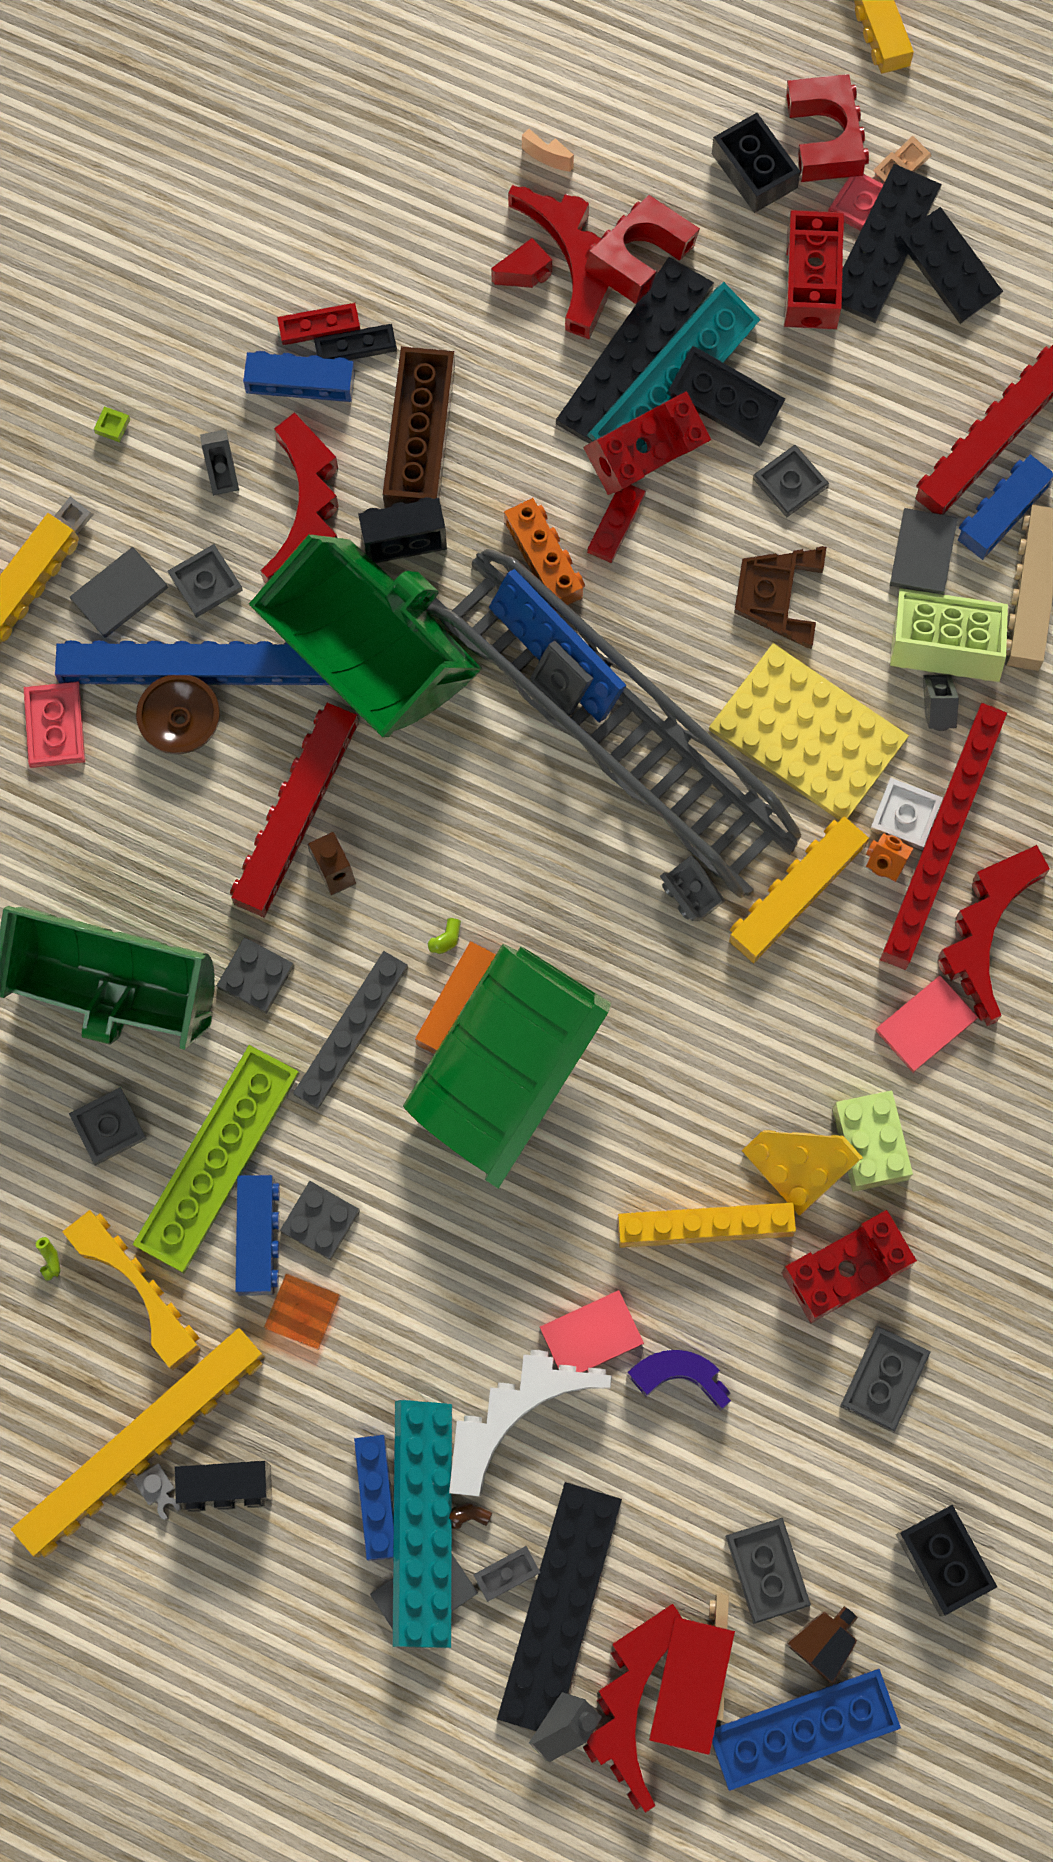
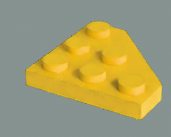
[741,1130,863,1216]

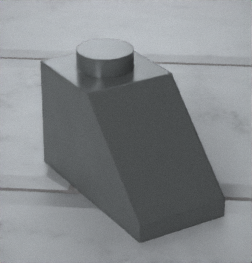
[200,429,239,496]
[923,675,959,731]
[529,1692,602,1762]

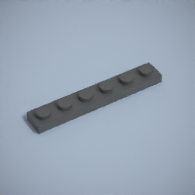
[293,951,408,1110]

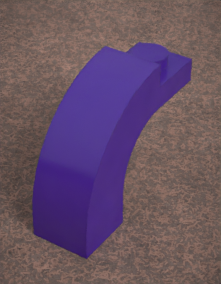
[627,1350,731,1411]

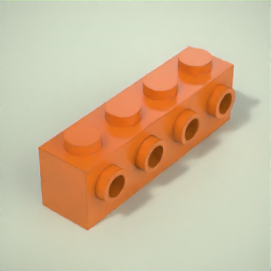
[504,498,585,611]

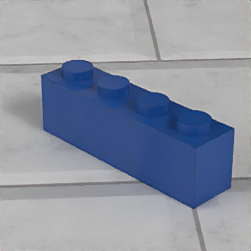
[243,351,355,402]
[958,454,1053,560]
[235,1175,280,1296]
[354,1435,394,1561]

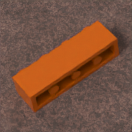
[415,941,496,1054]

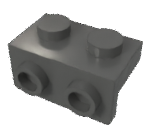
[660,856,725,921]

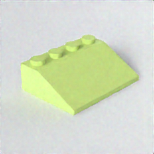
[890,588,1008,682]

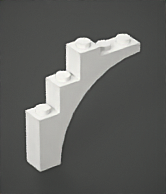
[449,1350,612,1496]

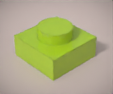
[94,406,130,443]

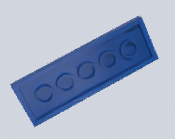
[489,569,627,723]
[712,1669,901,1791]

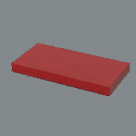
[649,1617,735,1755]

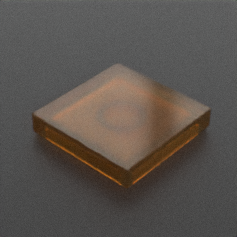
[264,1274,341,1350]

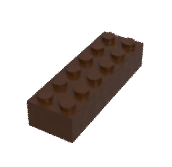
[382,346,455,508]

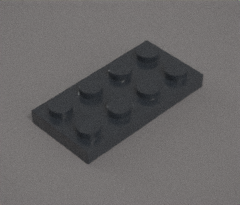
[897,207,1003,324]
[666,346,786,447]

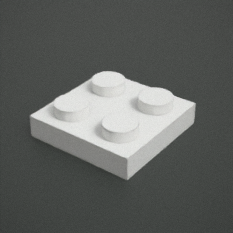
[870,778,943,850]

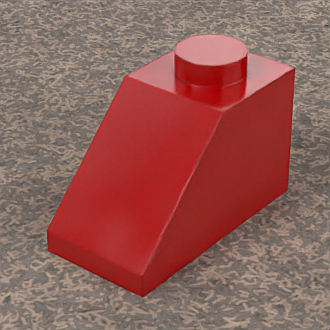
[491,238,552,288]

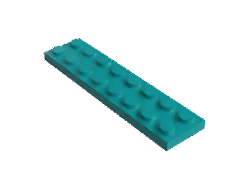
[587,282,761,453]
[393,1400,452,1648]

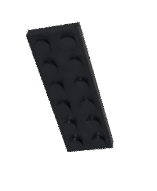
[841,164,942,323]

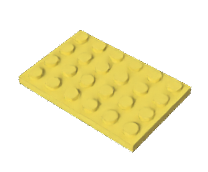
[709,643,909,821]

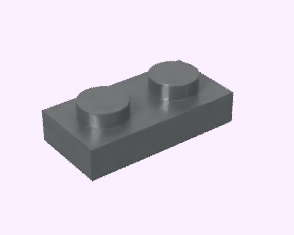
[473,1546,540,1602]

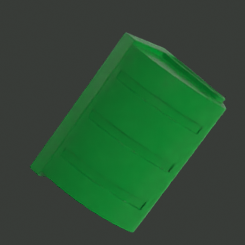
[249,535,482,738]
[0,906,215,1050]
[403,944,611,1189]

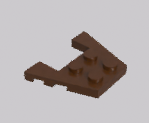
[734,546,827,649]

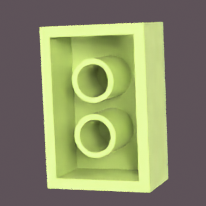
[832,1090,913,1192]

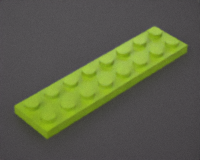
[132,1045,300,1274]

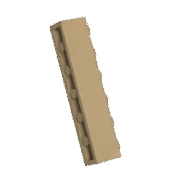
[1006,505,1053,671]

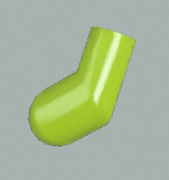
[428,918,461,954]
[35,1237,61,1281]

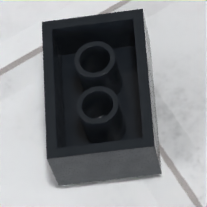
[711,112,801,213]
[358,497,447,563]
[175,1461,272,1512]
[895,1504,997,1617]

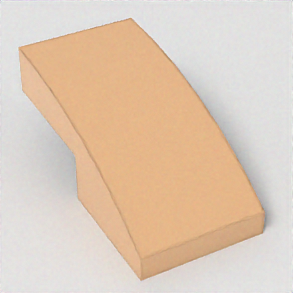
[522,129,574,172]
[873,135,931,183]

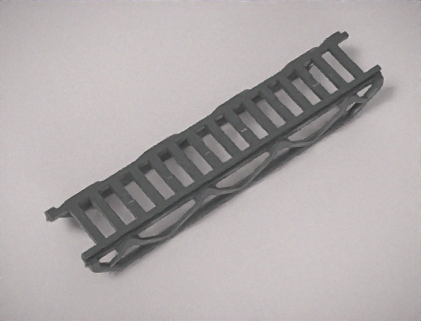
[426,549,801,898]

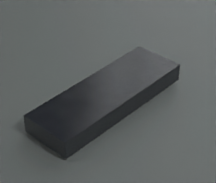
[314,324,397,360]

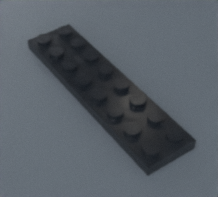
[556,257,714,444]
[497,1482,622,1731]

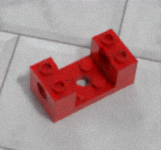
[784,210,844,329]
[583,391,711,495]
[781,1210,917,1324]

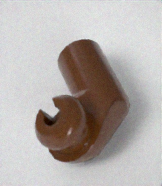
[449,1502,492,1529]

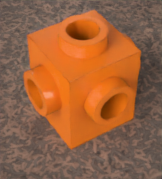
[866,833,913,882]

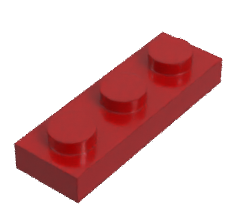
[277,303,360,345]
[587,485,646,563]

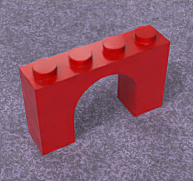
[786,74,869,182]
[584,195,700,304]

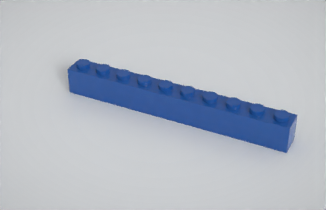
[55,640,329,685]

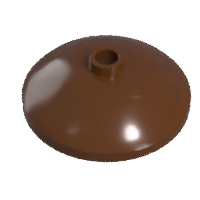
[136,675,220,755]

